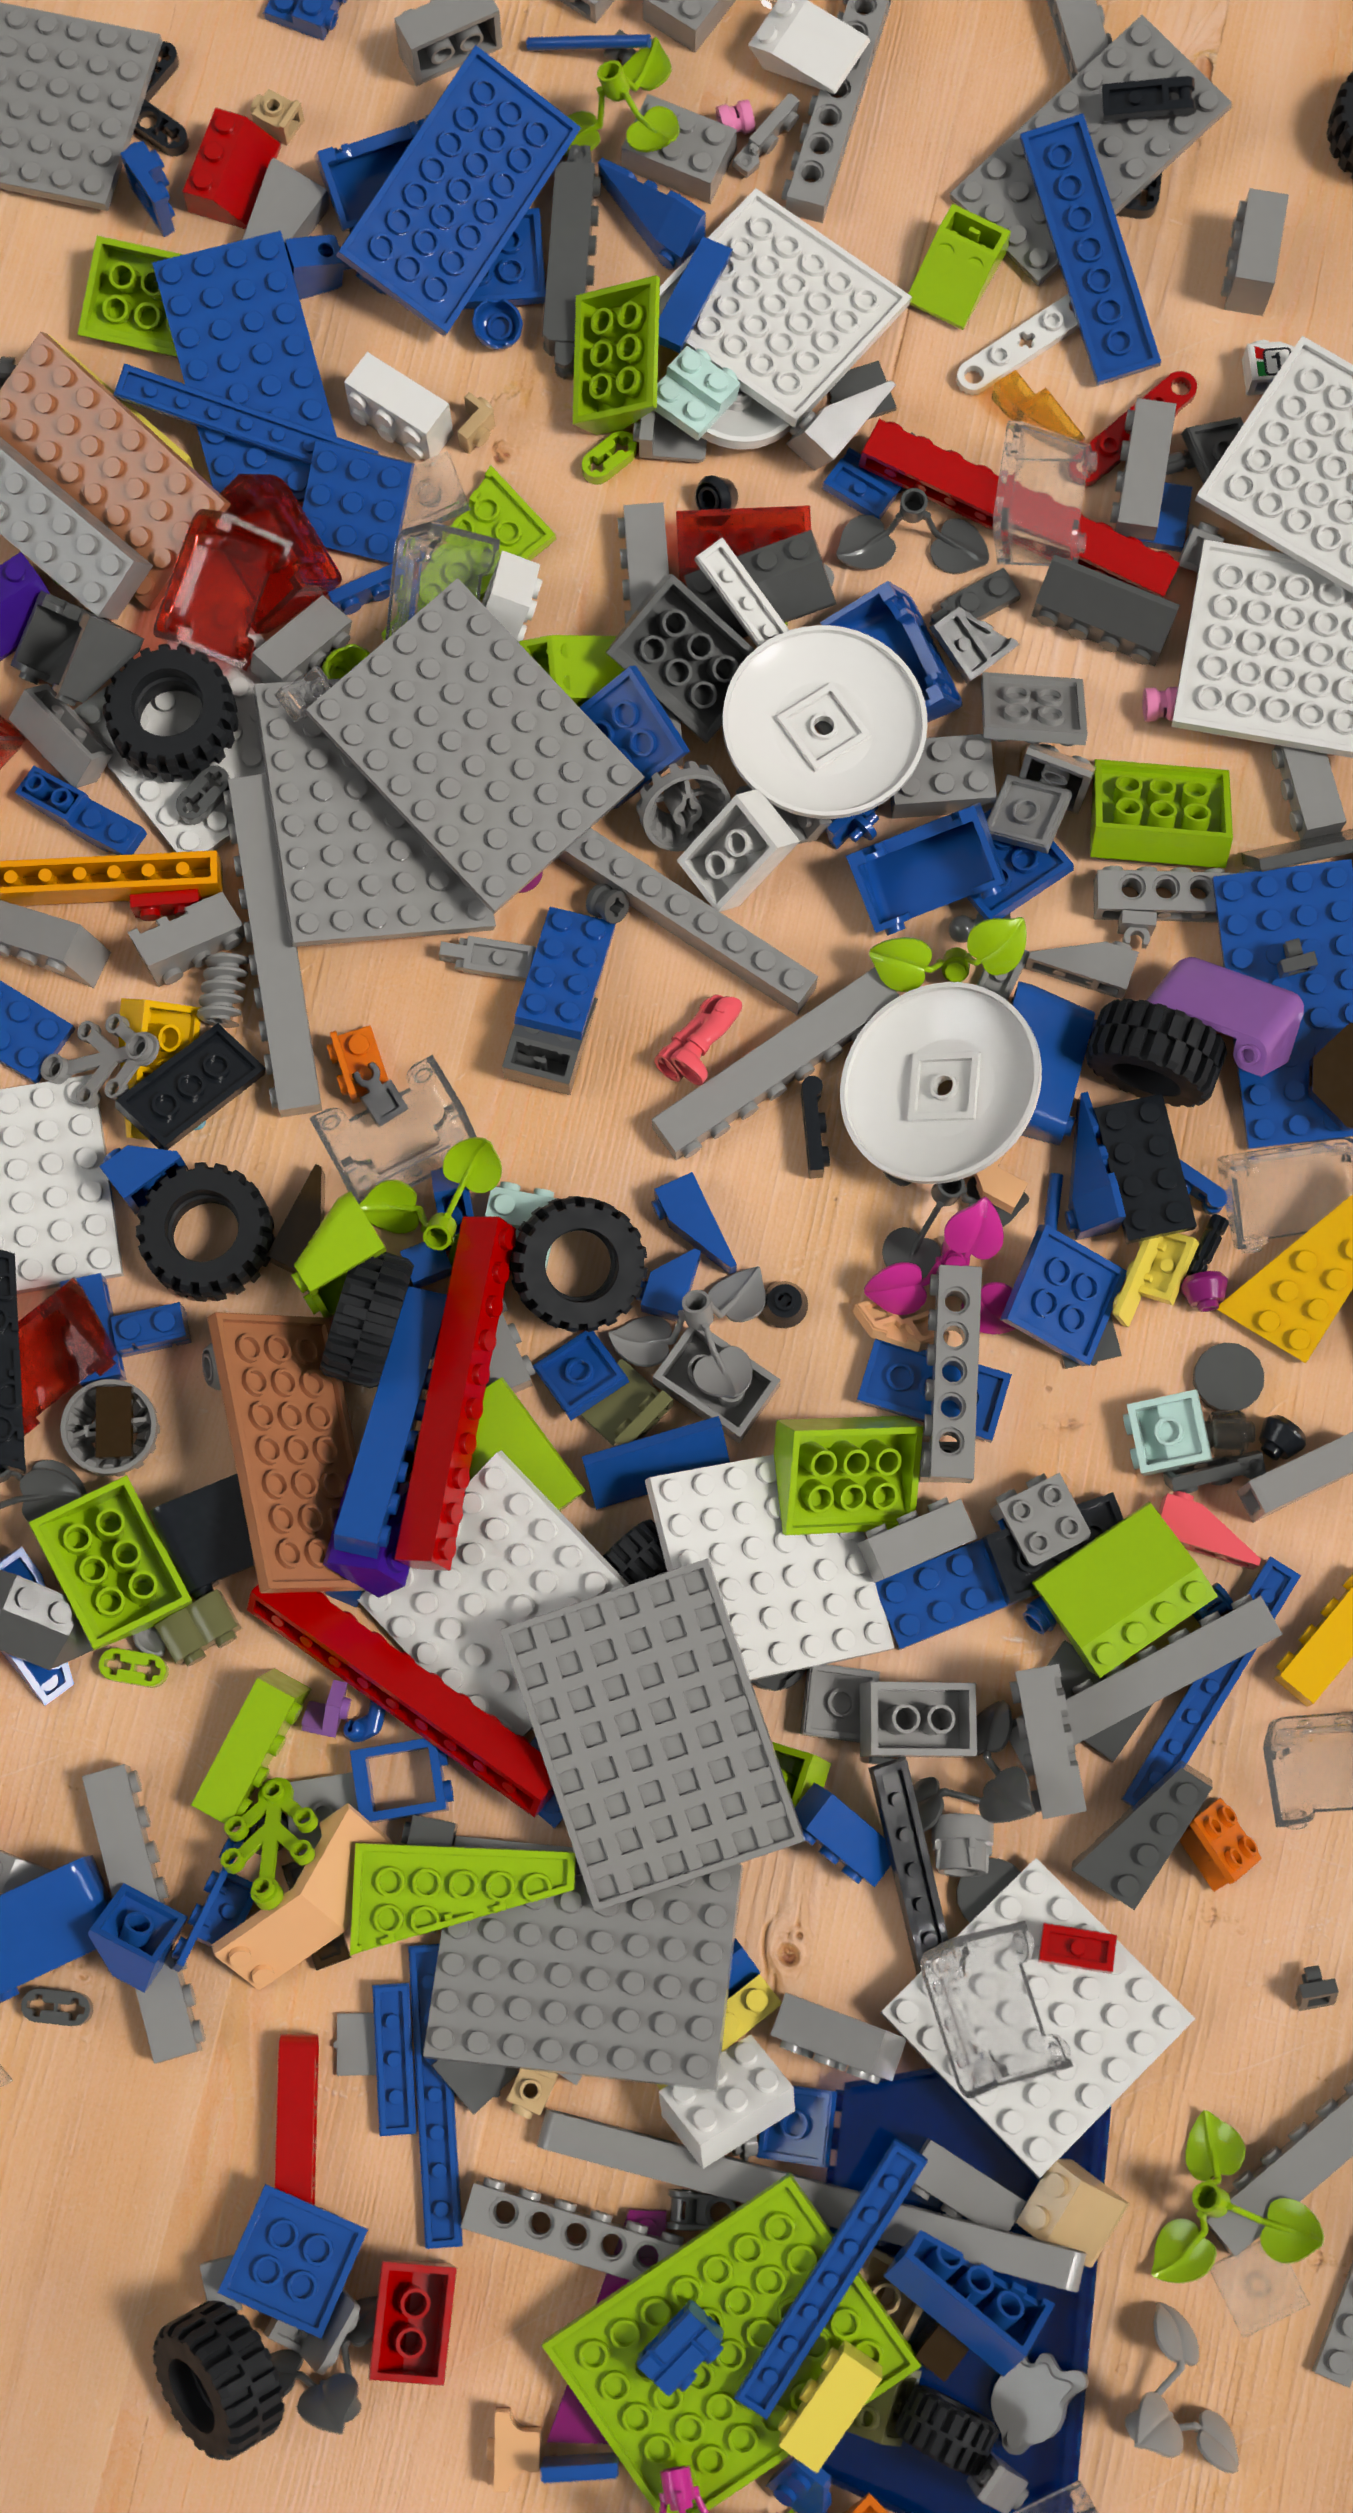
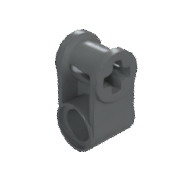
[666,2189,738,2231]

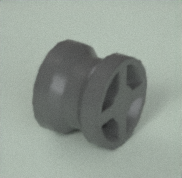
[586,884,629,924]

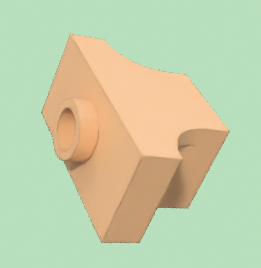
[487,2407,541,2492]

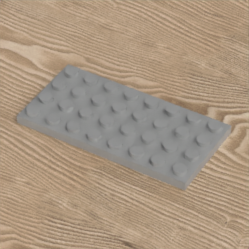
[950,15,1232,287]

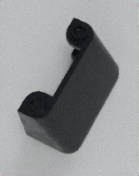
[150,1474,255,1600]

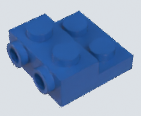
[264,0,348,41]
[120,140,175,237]

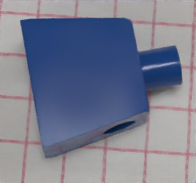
[285,235,353,300]

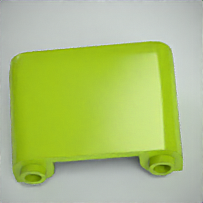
[291,1191,387,1318]

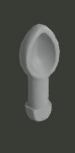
[133,1627,166,1657]

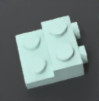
[654,346,740,441]
[485,1182,557,1271]
[1123,1389,1213,1476]

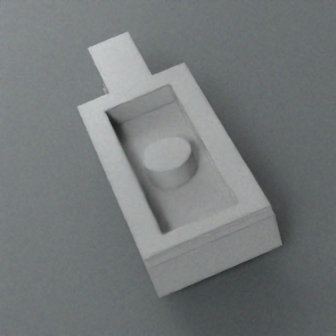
[732,93,800,178]
[439,936,536,982]

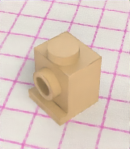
[250,89,304,146]
[507,2069,559,2119]

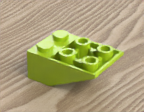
[908,203,1011,330]
[519,635,624,707]

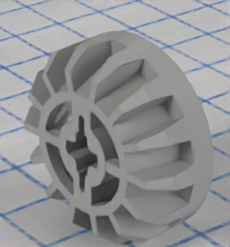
[636,761,731,851]
[60,1379,160,1477]

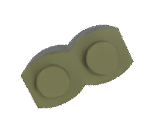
[155,1589,241,1667]

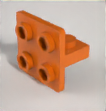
[1179,1798,1262,1892]

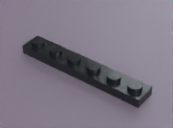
[868,1757,949,1975]

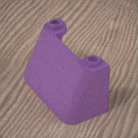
[1146,957,1304,1077]

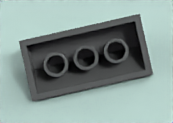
[684,530,836,638]
[1032,554,1180,666]

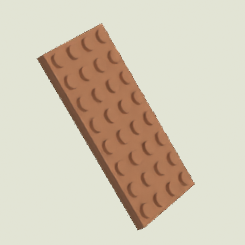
[0,332,231,610]
[207,1312,365,1593]

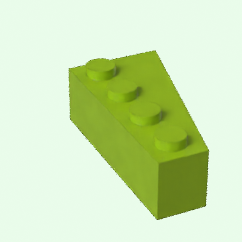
[191,1668,311,1824]

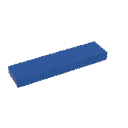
[658,236,733,353]
[372,1982,416,2136]

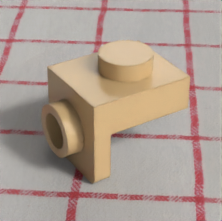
[457,393,495,454]

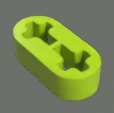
[582,430,637,485]
[99,1648,169,1688]

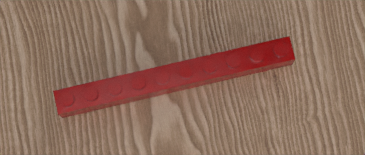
[859,419,1180,598]
[395,1216,516,1571]
[247,1584,555,1818]

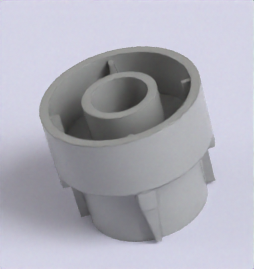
[931,1813,994,1877]

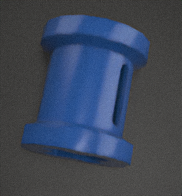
[1192,1582,1234,1625]

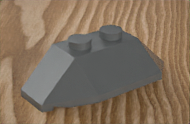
[0,1570,93,1670]

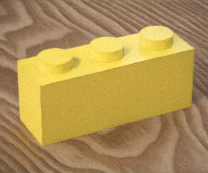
[777,2340,883,2473]

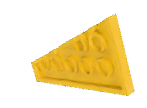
[1217,1194,1353,1363]

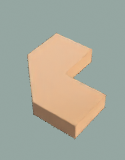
[974,1153,1028,1214]
[853,1299,950,1352]

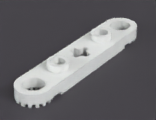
[957,294,1079,396]

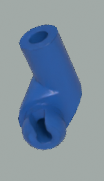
[343,1700,386,1742]

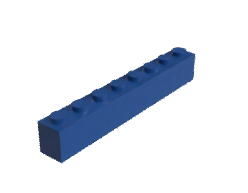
[334,1286,447,1559]

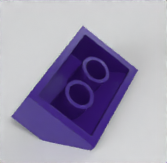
[0,552,50,661]
[323,1473,410,1598]

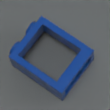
[350,1738,454,1823]

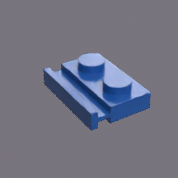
[822,447,903,519]

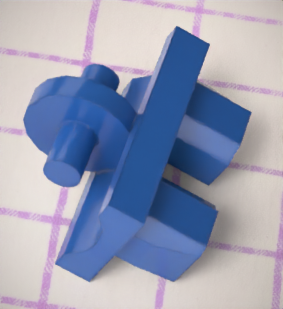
[825,806,879,849]

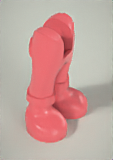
[654,994,743,1085]

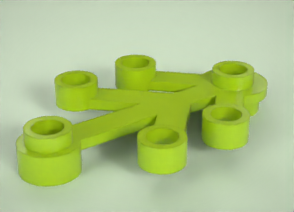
[220,1777,318,1910]

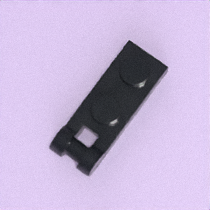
[1102,76,1196,121]
[801,1076,830,1179]

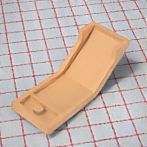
[212,1803,392,1991]

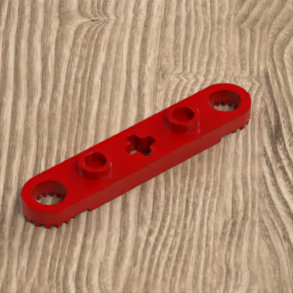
[1067,371,1197,488]

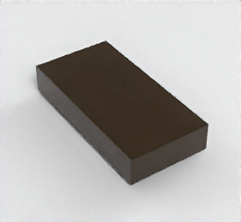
[95,1386,134,1459]

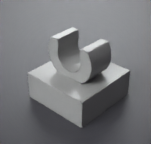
[1117,910,1157,949]

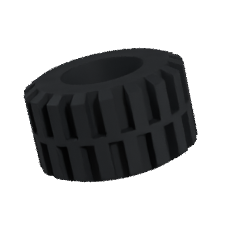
[603,1519,667,1585]
[894,2385,999,2476]

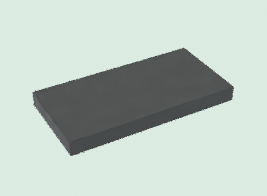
[1241,829,1353,872]

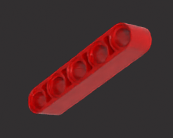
[275,2034,319,2205]

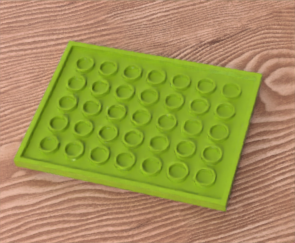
[542,2172,921,2513]

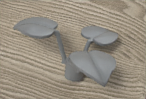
[608,1266,766,1398]
[1125,2302,1239,2474]

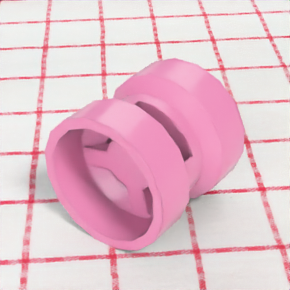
[716,99,755,134]
[1143,687,1178,722]

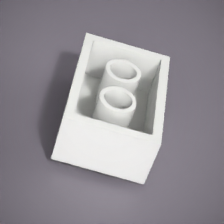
[344,352,453,464]
[676,789,800,912]
[659,2034,795,2169]

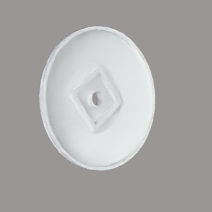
[722,625,928,819]
[840,982,1042,1184]

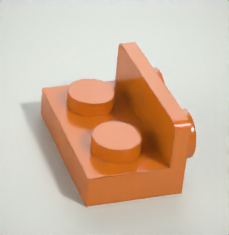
[326,1025,388,1104]

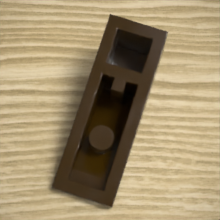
[266,1164,325,1274]

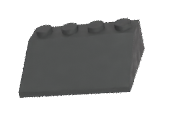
[605,574,755,743]

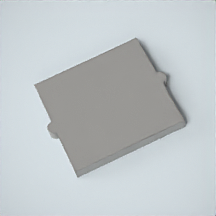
[333,2013,377,2076]

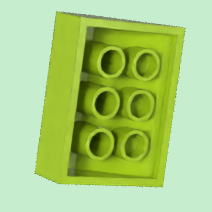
[77,236,184,357]
[573,275,660,436]
[1090,759,1233,868]
[414,1377,586,1512]
[774,1416,924,1535]
[29,1475,192,1650]
[1032,1502,1218,1678]

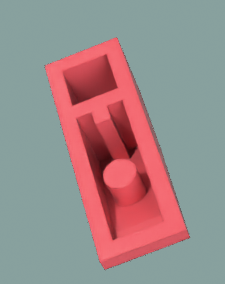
[1158,1491,1261,1570]

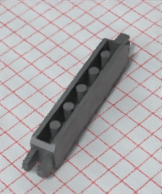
[543,145,601,380]

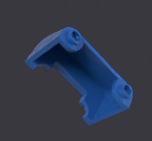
[315,115,428,233]
[820,581,963,723]
[846,803,1006,935]
[1011,981,1097,1146]
[0,1855,112,2003]

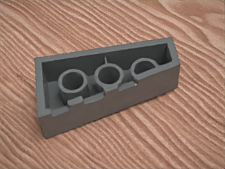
[1072,1760,1213,1910]

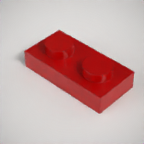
[129,889,203,921]
[1038,1923,1117,1974]

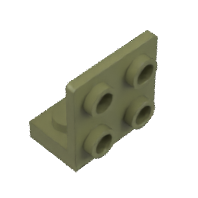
[581,1359,673,1447]
[847,2369,922,2447]

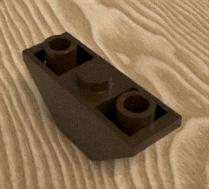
[1308,1023,1353,1131]

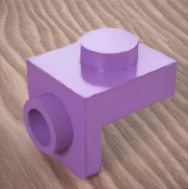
[301,1680,351,1738]

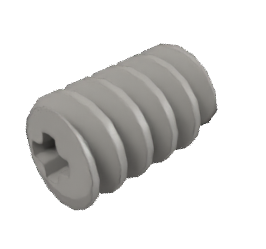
[197,952,249,1028]

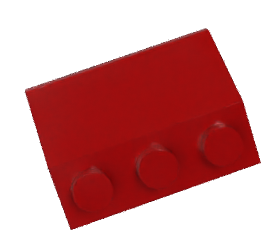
[182,107,281,229]
[368,2260,457,2386]

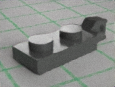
[929,567,1021,625]
[1163,1450,1266,1493]

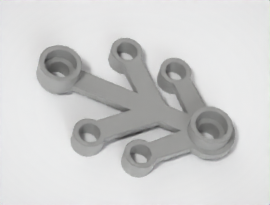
[41,1013,159,1109]

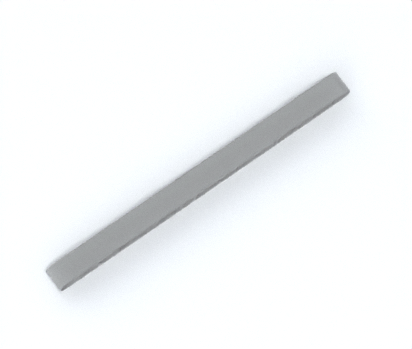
[537,2109,1087,2292]

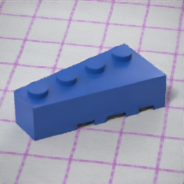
[884,2230,1055,2377]

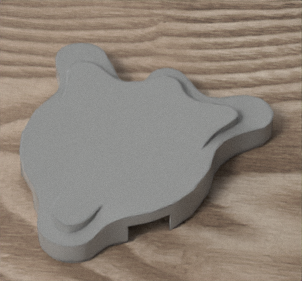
[991,2353,1089,2455]

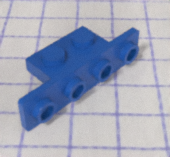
[171,1837,254,1972]

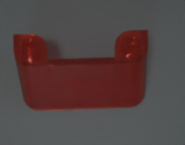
[202,474,342,634]
[153,509,293,671]
[18,1277,117,1436]

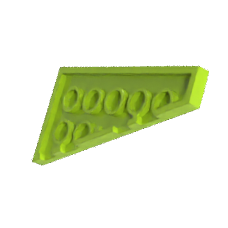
[381,465,556,641]
[350,1842,576,1955]

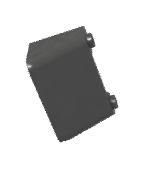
[10,590,144,706]

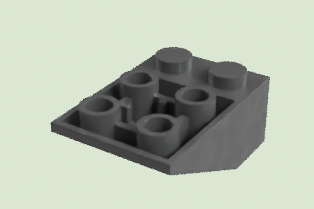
[502,997,598,1095]

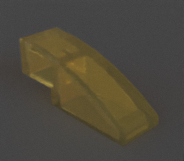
[991,369,1085,455]

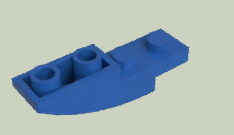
[15,766,148,855]

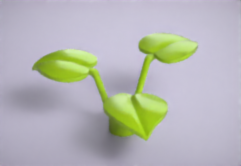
[563,37,680,157]
[869,917,1027,992]
[359,1137,502,1268]
[1151,2110,1324,2283]

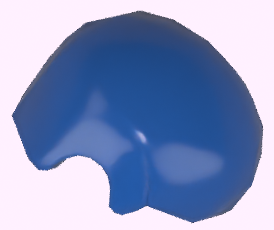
[472,298,523,350]

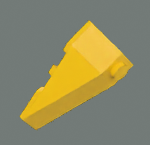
[118,998,201,1140]

